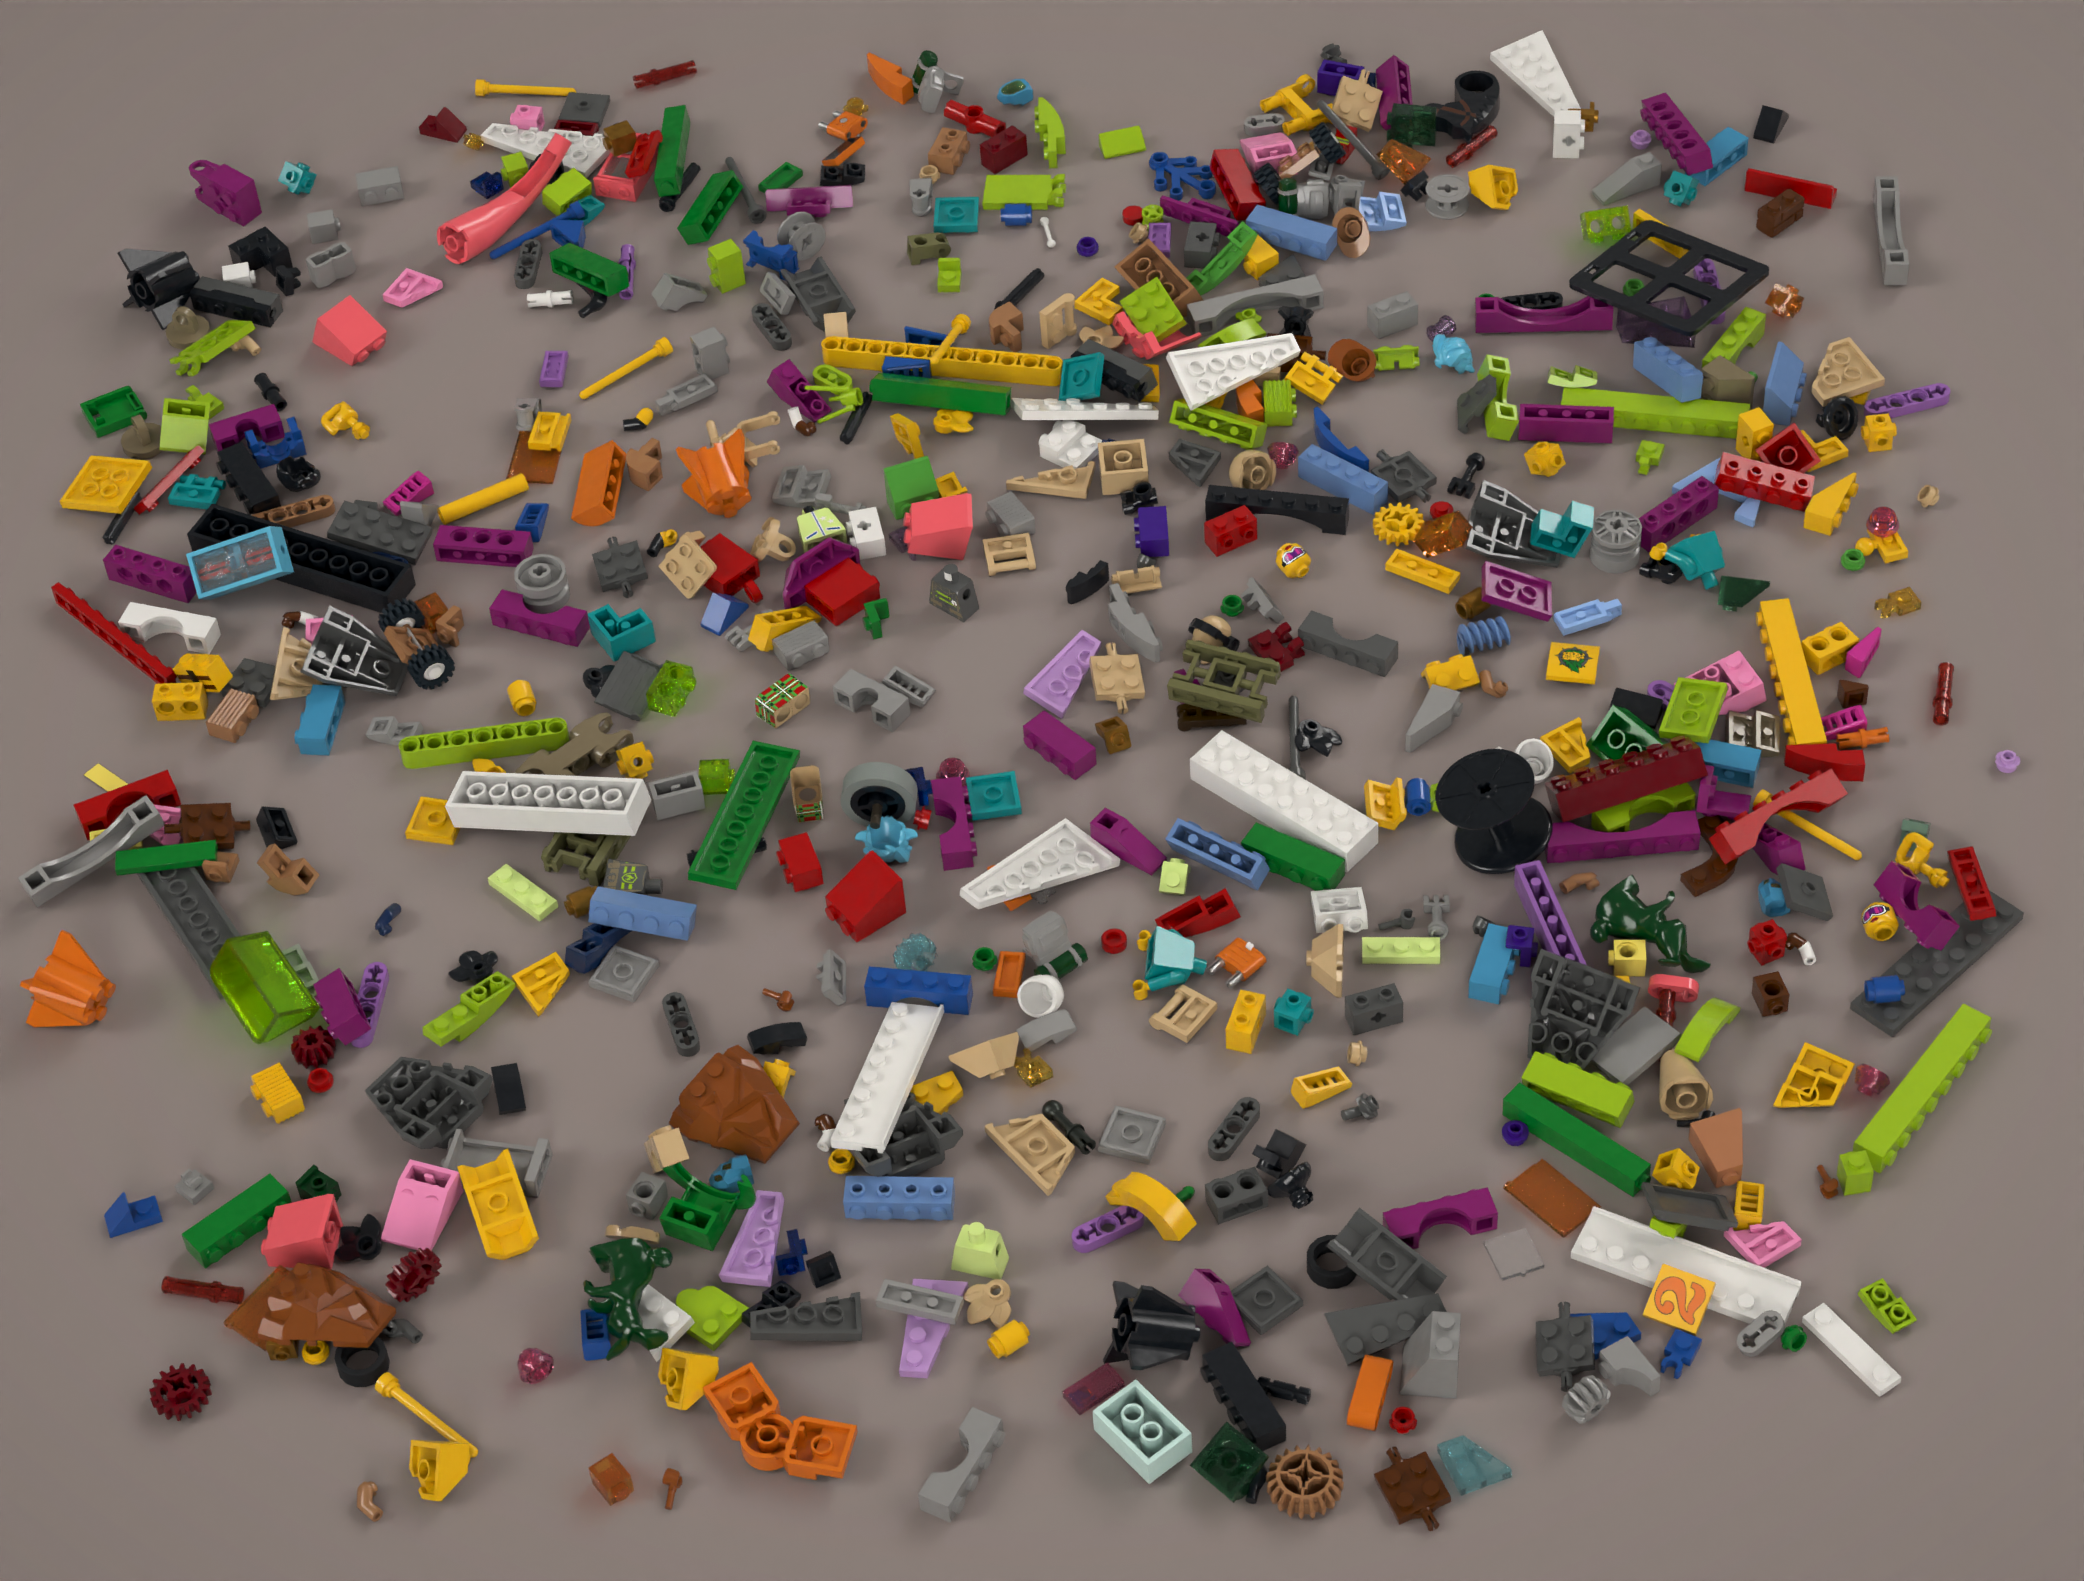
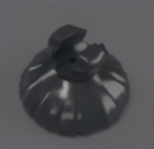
[1816,396,1858,440]
[1267,1162,1314,1209]

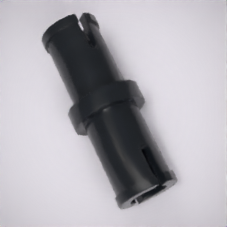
[254,373,287,411]

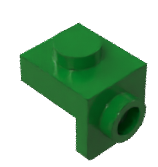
[862,598,890,640]

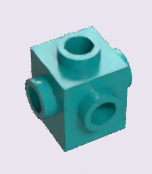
[278,161,317,195]
[1663,170,1699,207]
[1274,989,1314,1036]

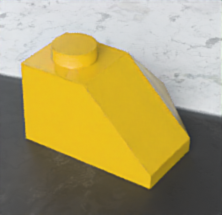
[1468,165,1518,210]
[658,1347,719,1410]
[409,1440,471,1501]

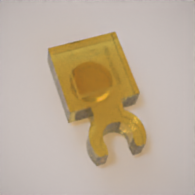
[1874,587,1922,619]
[1014,1048,1053,1088]

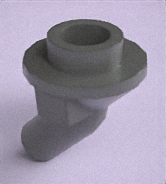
[1320,43,1347,63]
[1341,1093,1379,1121]

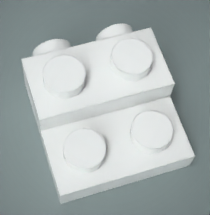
[1039,420,1104,469]
[1311,887,1368,933]

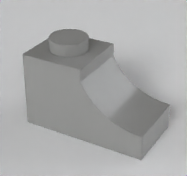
[652,273,708,311]
[1598,1336,1661,1397]

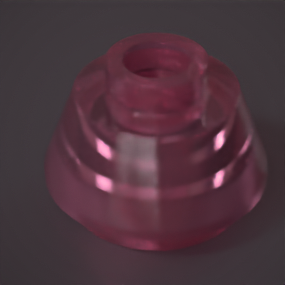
[1267,442,1299,469]
[1866,506,1899,538]
[936,758,970,786]
[1854,1063,1890,1097]
[517,1348,554,1384]

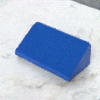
[904,326,953,347]

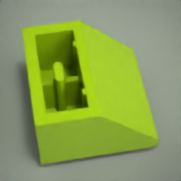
[159,398,210,455]

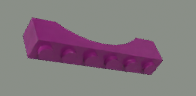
[1475,296,1614,333]
[1544,810,1701,863]

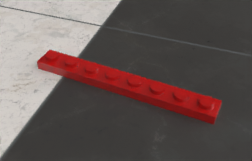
[51,582,177,684]

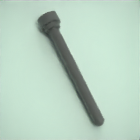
[1317,100,1391,180]
[725,157,767,224]
[1288,696,1306,780]

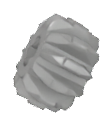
[1562,1375,1611,1424]

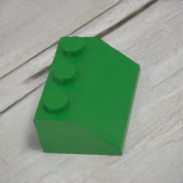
[1586,705,1669,761]

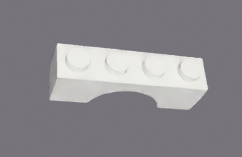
[118,602,221,654]

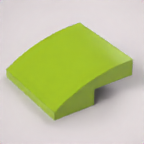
[1547,365,1598,387]

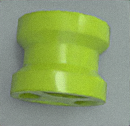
[1142,205,1164,232]

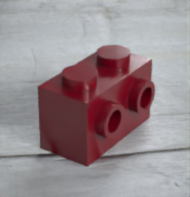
[980,125,1028,174]

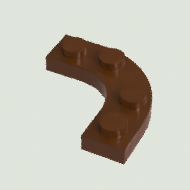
[1680,815,1738,897]

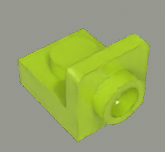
[937,258,962,292]
[1649,1215,1687,1239]

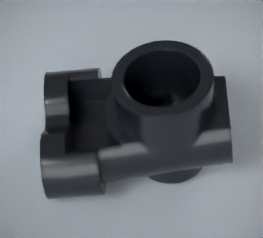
[1120,482,1158,515]
[1639,556,1683,584]

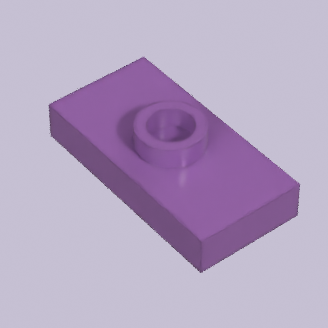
[1148,223,1171,258]
[539,351,569,387]

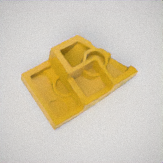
[1773,1042,1855,1108]

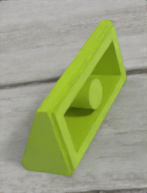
[1098,126,1146,159]

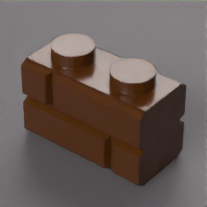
[1756,189,1805,238]

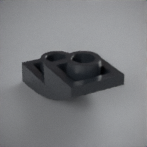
[820,162,865,186]
[1066,560,1109,604]
[747,1022,807,1055]
[491,1063,526,1115]
[741,1280,801,1327]

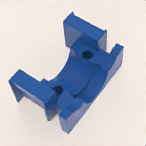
[743,230,800,281]
[244,416,307,469]

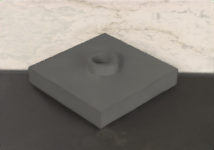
[558,92,610,128]
[1776,863,1833,921]
[1231,1265,1303,1335]

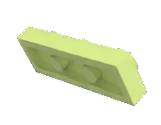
[488,864,558,922]
[1362,937,1440,964]

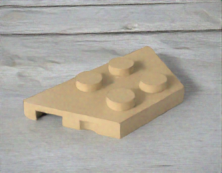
[270,627,323,700]
[985,1114,1075,1196]

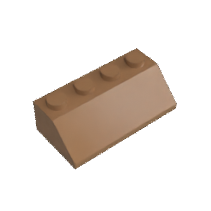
[1115,238,1203,317]

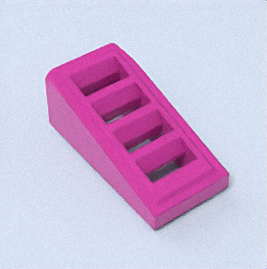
[383,471,434,516]
[1845,627,1882,678]
[1821,705,1867,741]

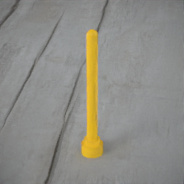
[475,79,576,96]
[930,314,971,365]
[579,337,673,399]
[1753,789,1862,860]
[375,1372,478,1458]

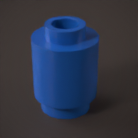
[1001,203,1032,226]
[1405,778,1431,816]
[1864,975,1905,1004]

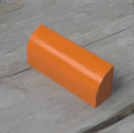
[571,440,627,526]

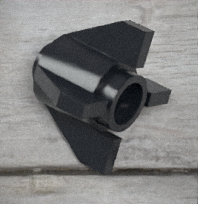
[1278,306,1314,337]

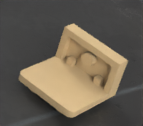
[658,530,717,599]

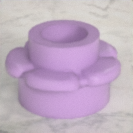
[1630,130,1651,150]
[1995,750,2020,773]

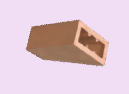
[1688,1108,1743,1188]

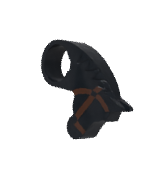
[1423,71,1500,144]

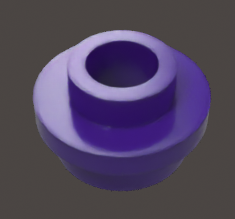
[1077,237,1099,257]
[1502,1120,1529,1146]

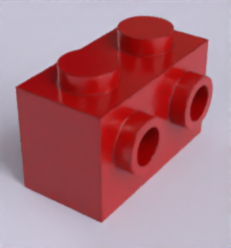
[1204,505,1257,557]
[776,832,824,892]

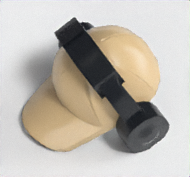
[1188,615,1240,665]

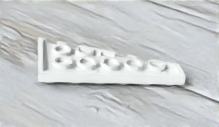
[960,818,1120,909]

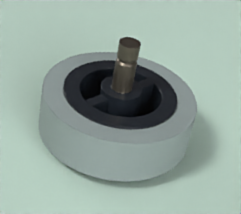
[840,762,918,829]

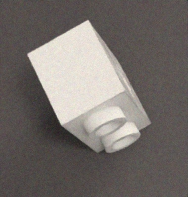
[1553,110,1585,158]
[845,507,886,560]

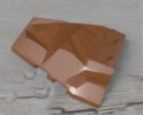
[669,1045,800,1164]
[258,1262,397,1348]

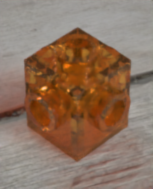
[1765,283,1804,318]

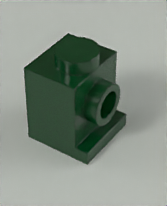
[295,1165,342,1202]

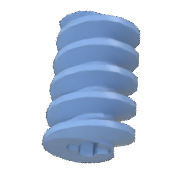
[1457,616,1511,655]

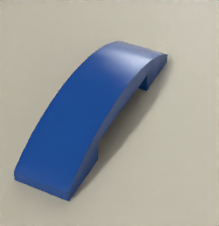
[1314,406,1369,472]

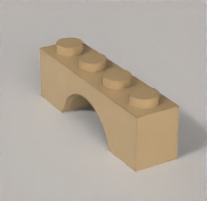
[644,1125,689,1174]

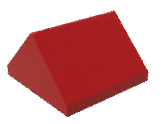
[1755,422,1821,480]

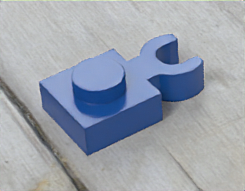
[1661,1329,1702,1379]

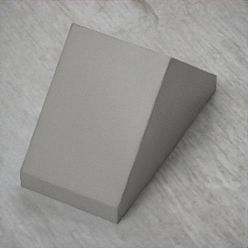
[400,501,439,526]

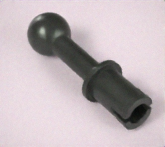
[1042,1100,1096,1155]

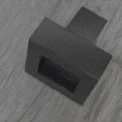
[1400,170,1429,202]
[276,265,301,296]
[805,1251,841,1289]

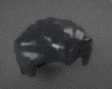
[276,456,321,492]

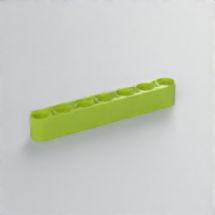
[398,718,570,769]

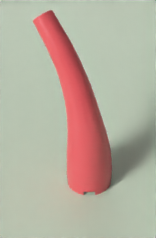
[437,133,572,264]

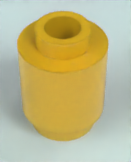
[507,680,536,716]
[987,1319,1030,1359]

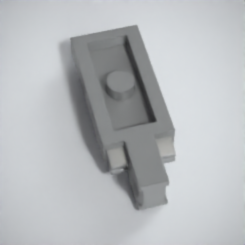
[655,374,718,416]

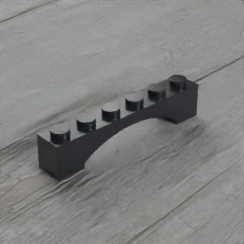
[1205,485,1349,535]

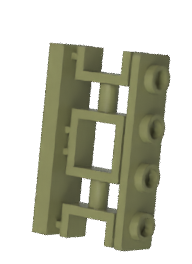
[1167,639,1281,723]
[541,832,631,887]

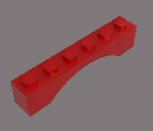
[1709,768,1848,865]

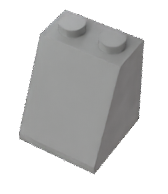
[1400,1311,1461,1399]

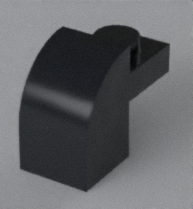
[1252,1129,1307,1179]

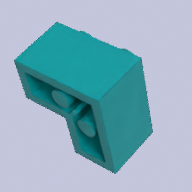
[1530,500,1594,558]
[588,604,656,662]

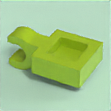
[185,385,224,419]
[1635,440,1665,475]

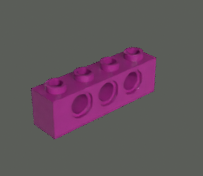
[1638,476,1719,553]
[433,525,534,567]
[103,545,197,603]

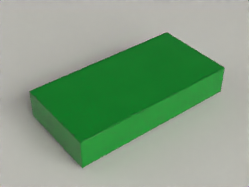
[758,162,803,193]

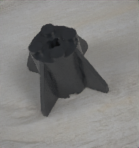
[117,249,200,331]
[1103,1281,1200,1370]

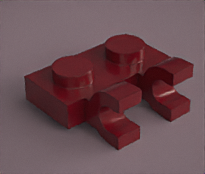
[1248,622,1305,672]

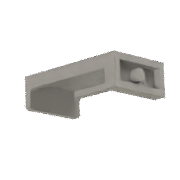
[440,1129,552,1198]

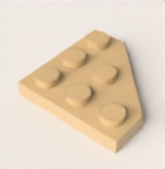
[1811,337,1885,407]

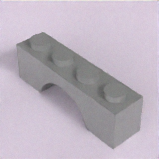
[918,1407,1005,1523]

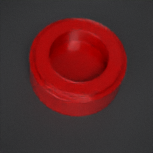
[1122,206,1143,226]
[743,579,763,604]
[1101,928,1127,954]

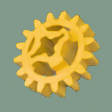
[1373,502,1424,546]

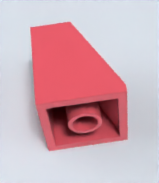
[312,295,387,366]
[903,493,973,560]
[261,1194,343,1269]

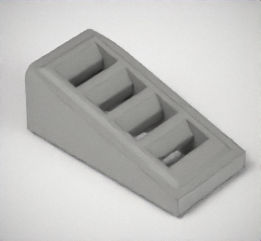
[882,665,936,707]

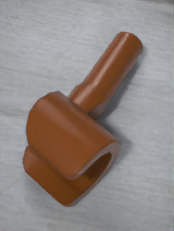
[762,988,794,1011]
[1817,1165,1838,1199]
[663,1468,682,1510]

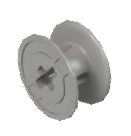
[1425,174,1470,220]
[777,212,826,261]

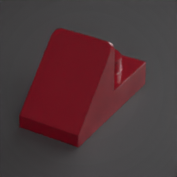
[419,107,467,143]

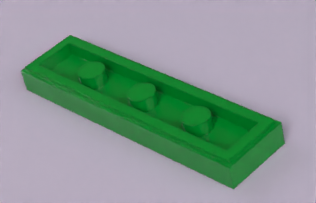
[115,840,217,876]

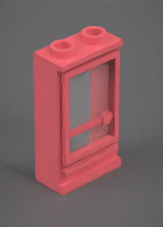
[593,133,659,202]

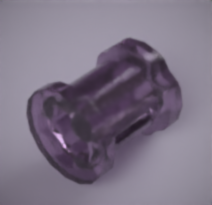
[1426,315,1456,342]

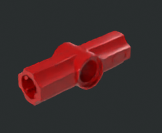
[944,100,1006,137]

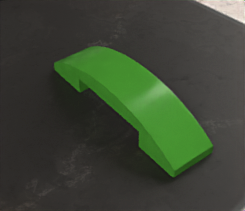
[1186,221,1258,296]

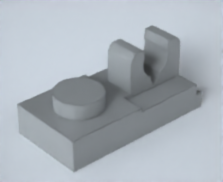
[759,272,796,315]
[1241,577,1285,623]
[816,949,846,1006]

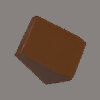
[1837,680,1869,709]

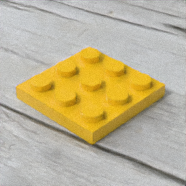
[59,455,152,514]

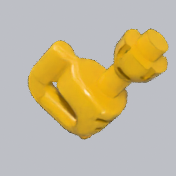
[321,401,370,440]
[1895,832,1950,888]

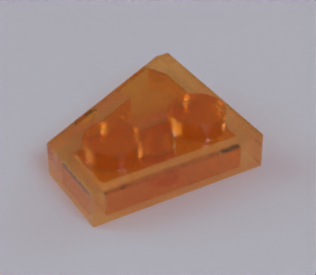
[1376,139,1431,185]

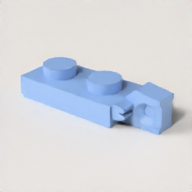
[1553,599,1622,636]

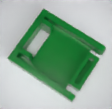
[80,386,147,438]

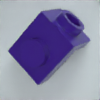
[1506,925,1538,968]

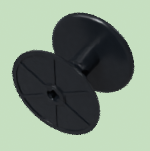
[1435,749,1553,874]

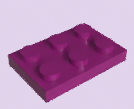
[1482,561,1552,622]

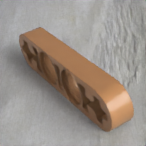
[251,495,335,528]

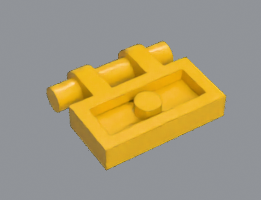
[1284,352,1343,405]

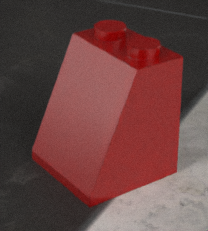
[825,850,906,942]

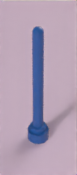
[489,201,585,259]

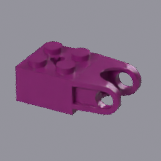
[189,160,262,227]

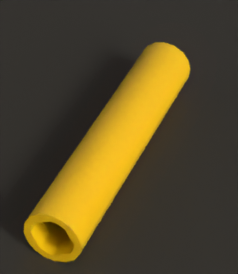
[437,473,529,525]

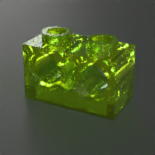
[1580,205,1631,243]
[646,660,696,717]

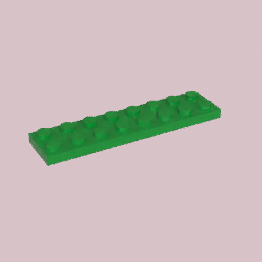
[688,741,800,890]

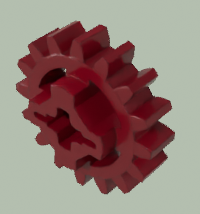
[385,1248,442,1302]
[149,1363,212,1421]

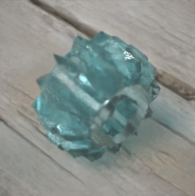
[892,933,938,971]

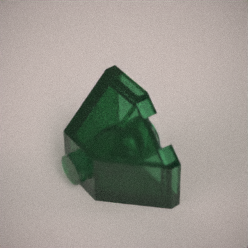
[1718,576,1771,612]

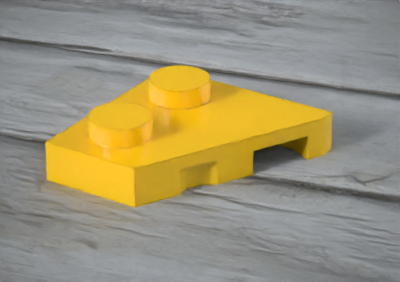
[512,952,570,1016]

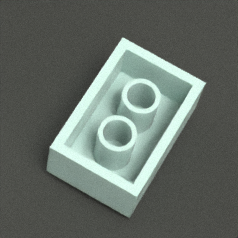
[1093,1379,1192,1484]

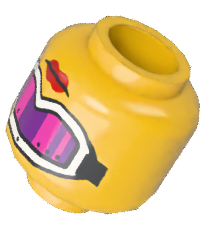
[1275,543,1311,578]
[1861,902,1899,941]

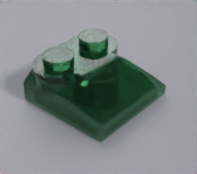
[1190,1421,1269,1503]

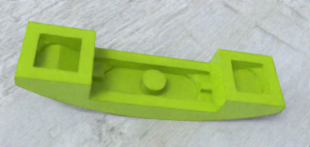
[1674,997,1741,1062]

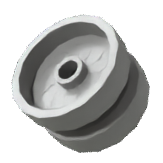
[514,554,570,614]

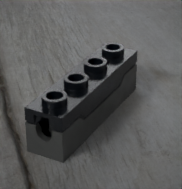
[189,276,283,328]
[1071,339,1158,402]

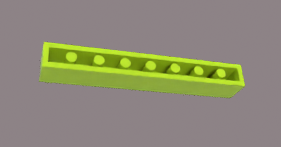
[1561,387,1750,439]
[1853,1003,1992,1174]

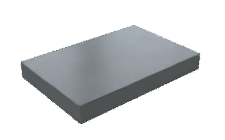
[1591,1006,1681,1085]

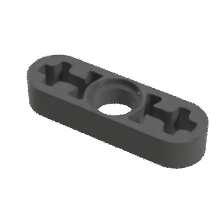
[514,239,542,289]
[751,303,792,351]
[662,992,700,1057]
[1208,1097,1260,1161]

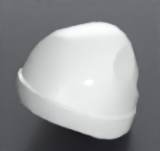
[1515,738,1554,784]
[1017,975,1064,1018]

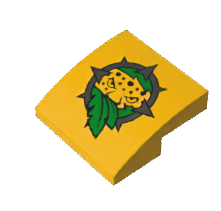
[1546,642,1600,685]

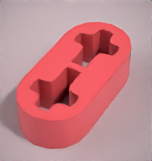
[1648,974,1699,1003]

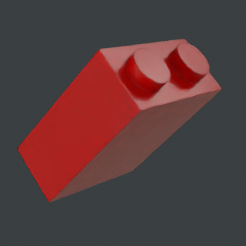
[700,533,760,596]
[804,558,880,627]

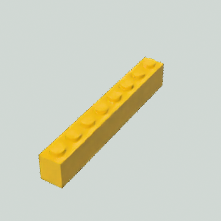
[1755,598,1827,745]

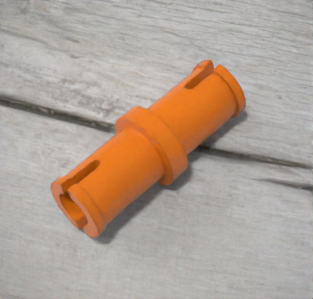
[1836,727,1889,750]

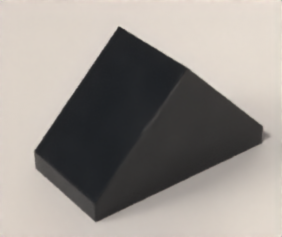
[1753,105,1789,144]

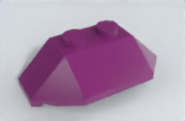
[783,537,861,609]

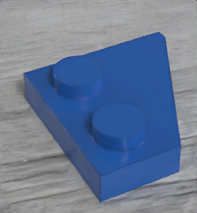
[1570,1312,1641,1360]

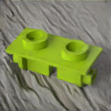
[1373,345,1420,371]

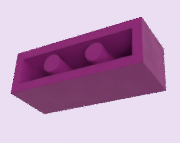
[1023,710,1097,780]
[313,968,371,1046]

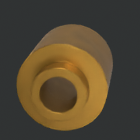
[1455,587,1491,619]
[564,886,597,919]

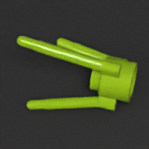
[805,385,863,424]

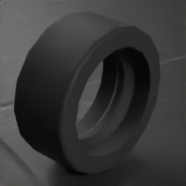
[1307,1235,1357,1289]
[334,1336,390,1387]

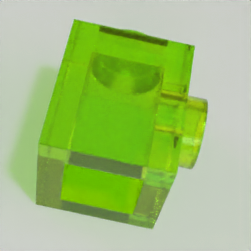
[699,759,736,795]

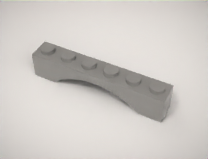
[1873,176,1909,285]
[1187,274,1324,337]
[18,795,164,908]

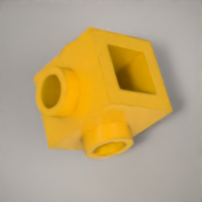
[1861,413,1897,452]
[1524,441,1566,477]
[616,741,654,779]
[1652,1148,1700,1190]

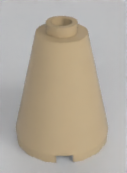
[1659,1049,1713,1120]

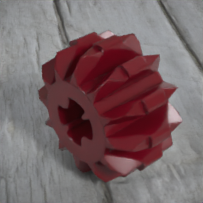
[291,1025,336,1069]

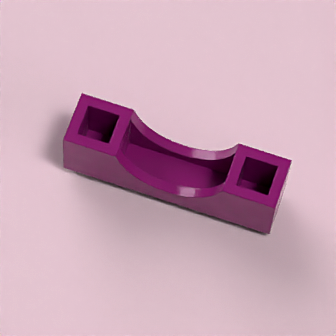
[489,589,590,647]
[931,776,977,871]
[1873,861,1960,951]
[1383,1187,1498,1249]

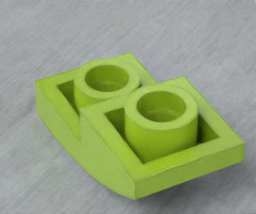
[1858,1278,1917,1334]

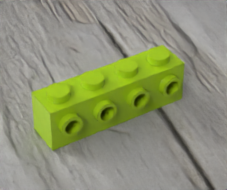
[1169,398,1268,450]
[1521,1051,1635,1128]

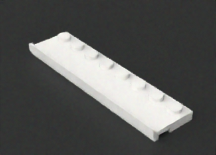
[830,1002,944,1154]
[1571,1206,1801,1330]

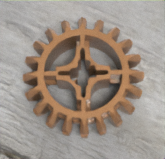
[1266,1444,1344,1520]

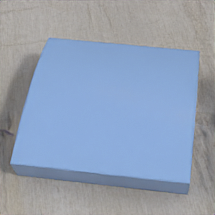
[1359,192,1407,232]

